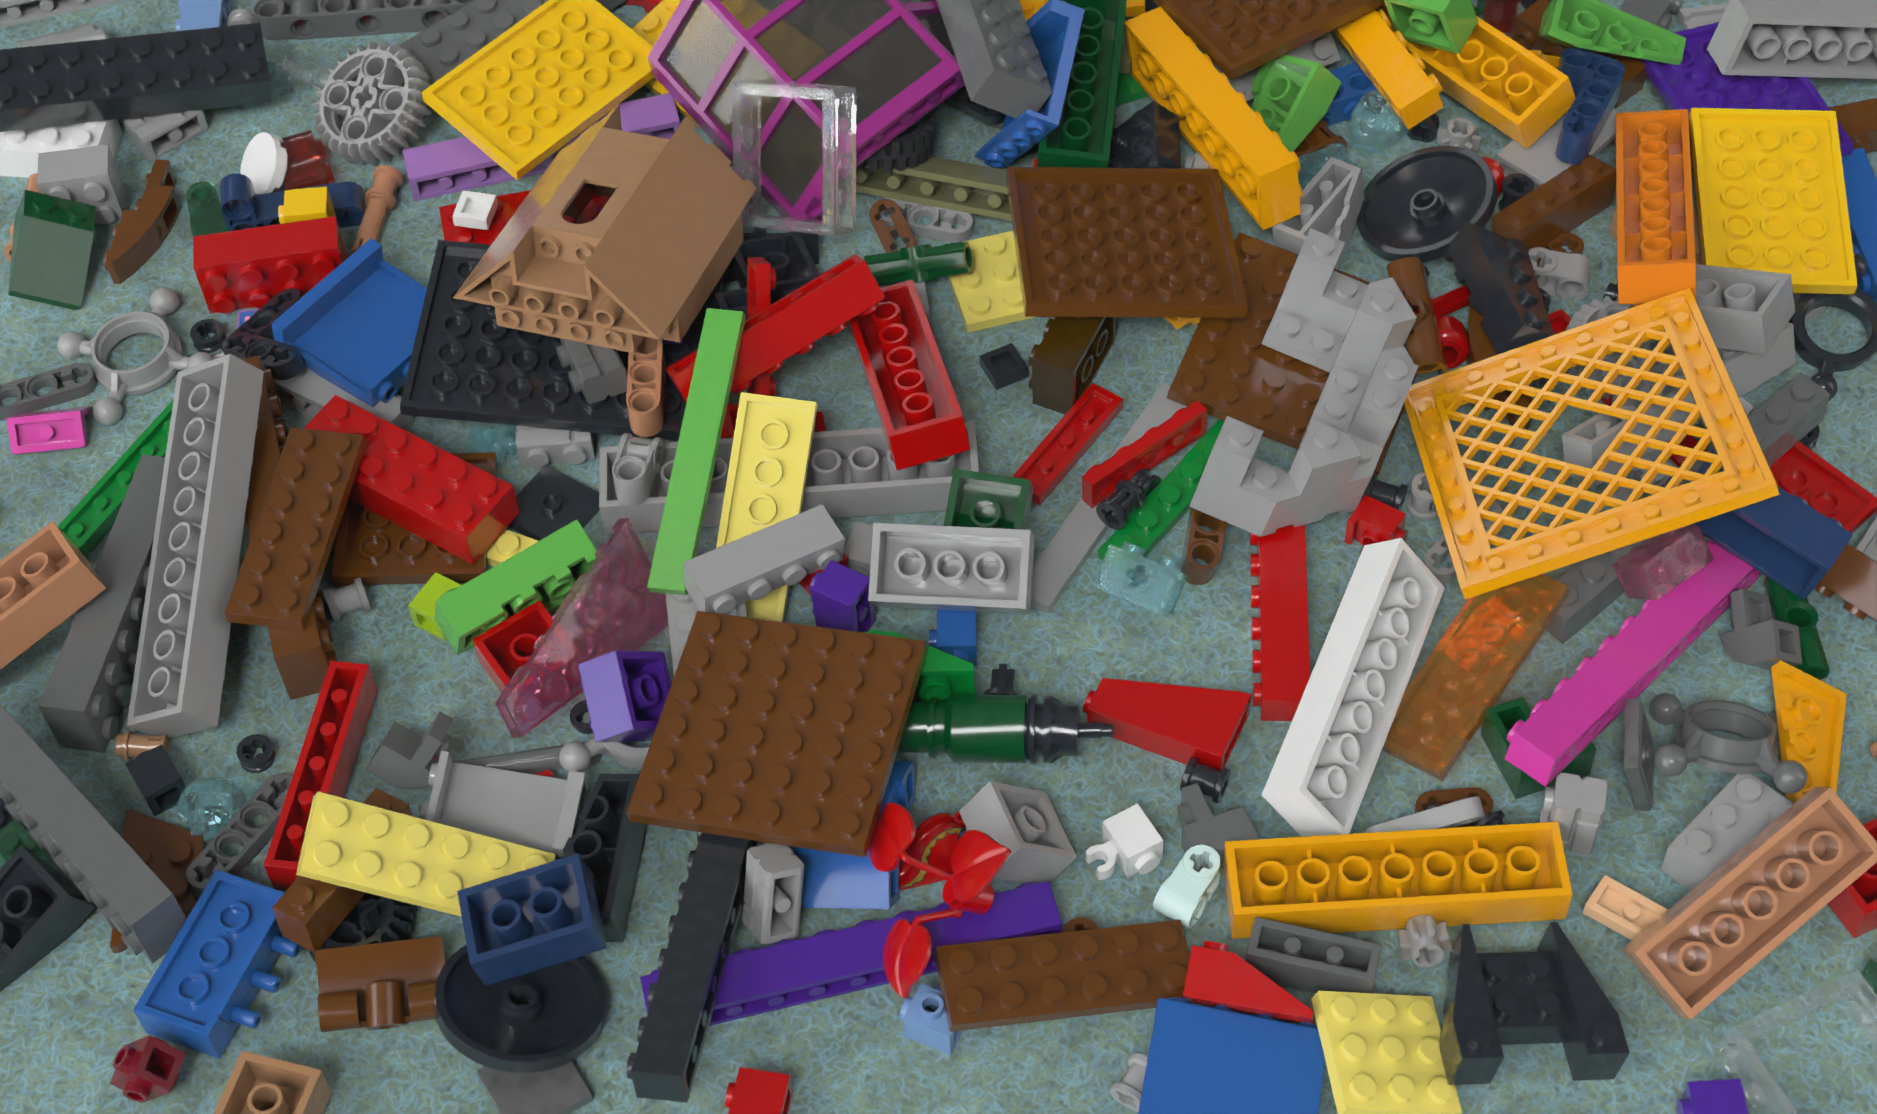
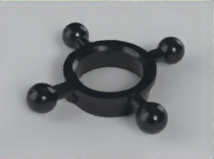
[1788,253,1877,401]

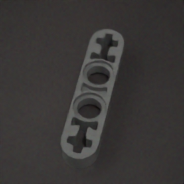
[0,363,97,421]
[186,773,293,898]

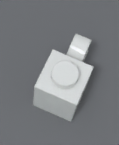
[1085,804,1163,880]

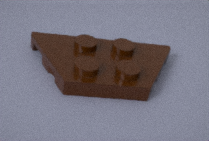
[110,810,206,953]

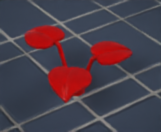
[869,802,1011,999]

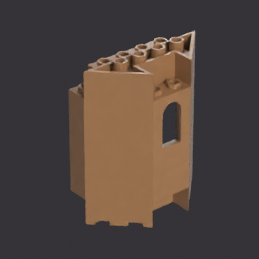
[453,104,757,353]

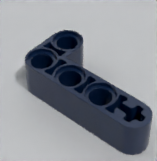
[1555,48,1626,165]
[220,173,365,232]

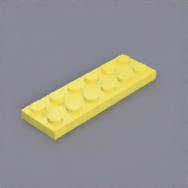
[716,392,818,622]
[296,791,555,917]

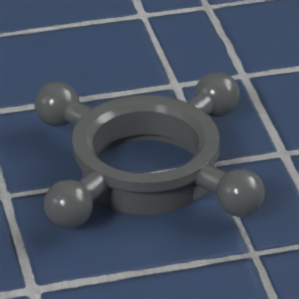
[1649,693,1808,793]

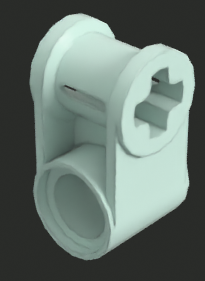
[1153,845,1220,929]

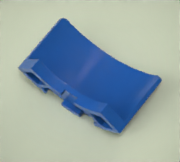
[794,761,916,909]

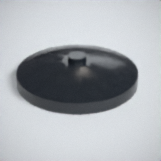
[1356,146,1498,262]
[434,945,606,1073]

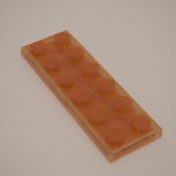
[1382,574,1570,781]

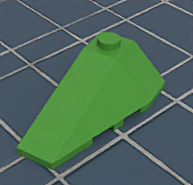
[1538,0,1686,65]
[1251,54,1342,152]

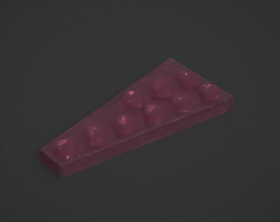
[495,517,669,738]

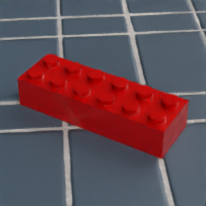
[848,279,970,471]
[303,395,520,565]

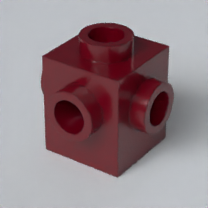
[110,1035,186,1102]

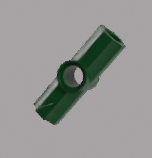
[864,242,974,285]
[1764,576,1830,680]

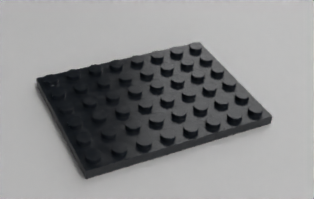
[400,240,724,441]

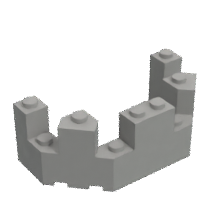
[1189,228,1418,537]

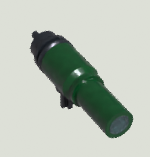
[897,664,1113,765]

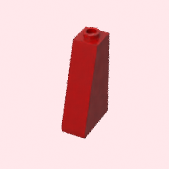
[1083,678,1251,771]

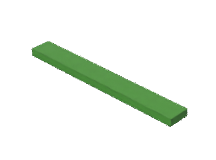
[647,308,746,595]

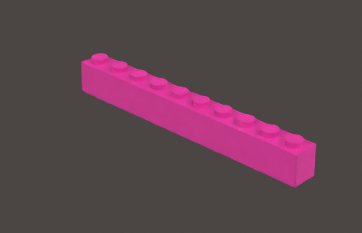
[1505,540,1761,787]

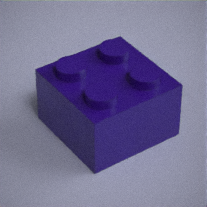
[578,651,671,742]

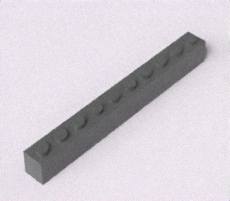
[1534,372,1830,644]

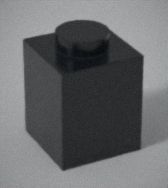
[125,744,188,817]

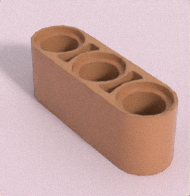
[626,337,666,437]

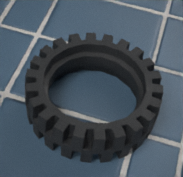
[830,97,934,172]

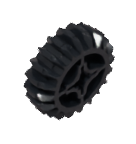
[305,893,414,962]

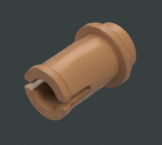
[115,730,169,762]

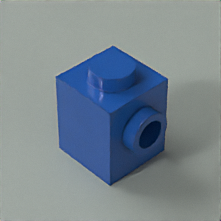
[929,610,977,666]

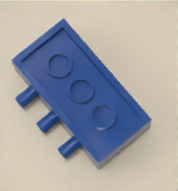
[133,870,301,1059]

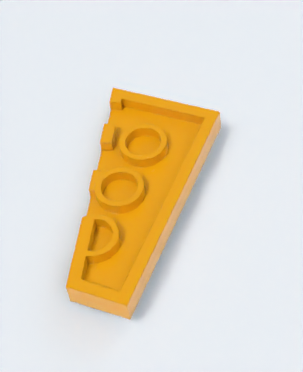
[1771,660,1847,804]

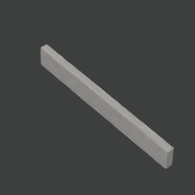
[1030,382,1187,614]

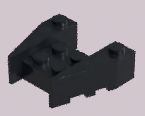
[715,227,823,320]
[1439,922,1630,1085]

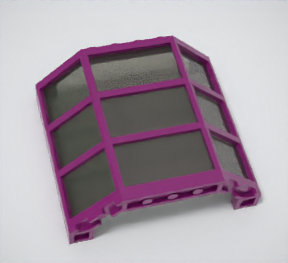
[647,0,965,232]

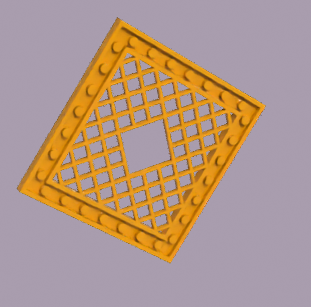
[1404,288,1779,599]

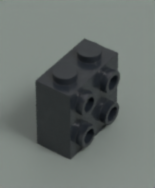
[1108,100,1181,169]

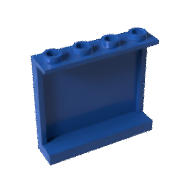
[975,0,1085,168]
[272,238,427,408]
[1138,998,1325,1114]

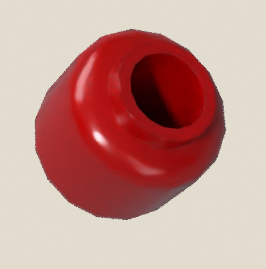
[1436,316,1469,370]

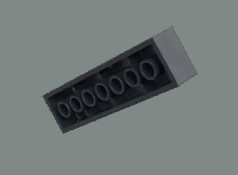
[0,23,272,132]

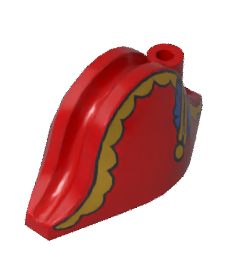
[899,811,966,891]

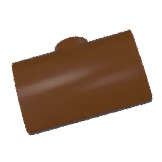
[1387,257,1448,375]
[315,936,445,1032]

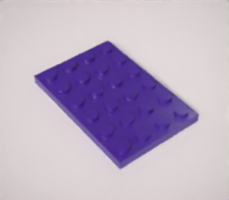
[1639,22,1854,157]

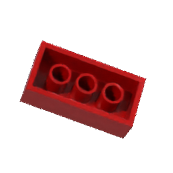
[193,216,348,314]

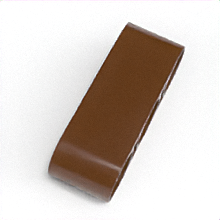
[1180,478,1227,585]

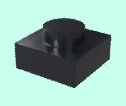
[979,343,1028,390]

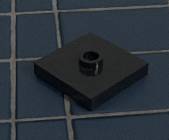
[508,465,600,541]

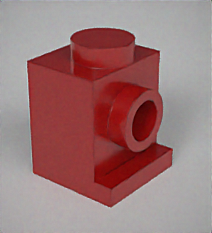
[1344,495,1408,547]

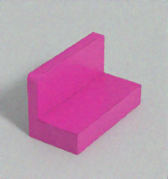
[6,406,90,454]

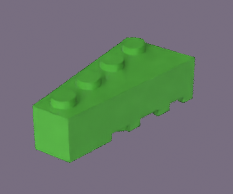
[434,520,600,655]

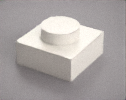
[452,191,498,230]

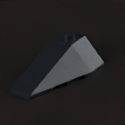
[0,845,96,992]

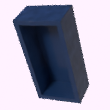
[1688,448,1853,600]

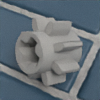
[1437,118,1481,151]
[1397,915,1452,967]

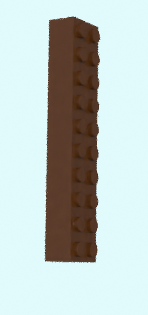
[242,355,338,700]

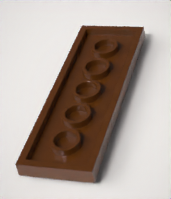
[224,428,366,630]
[934,920,1190,1032]

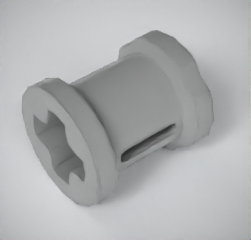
[323,577,371,622]
[1110,1053,1148,1112]

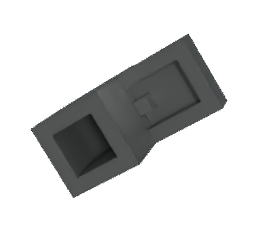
[1721,589,1802,670]
[366,711,453,789]
[1177,783,1259,869]

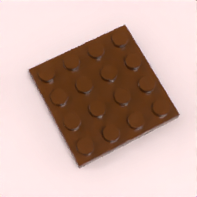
[331,452,498,586]

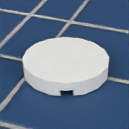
[240,132,288,195]

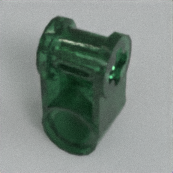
[186,181,228,237]

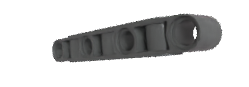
[253,0,475,41]

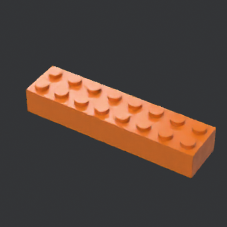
[1616,109,1696,306]

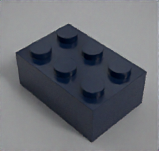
[457,853,607,986]

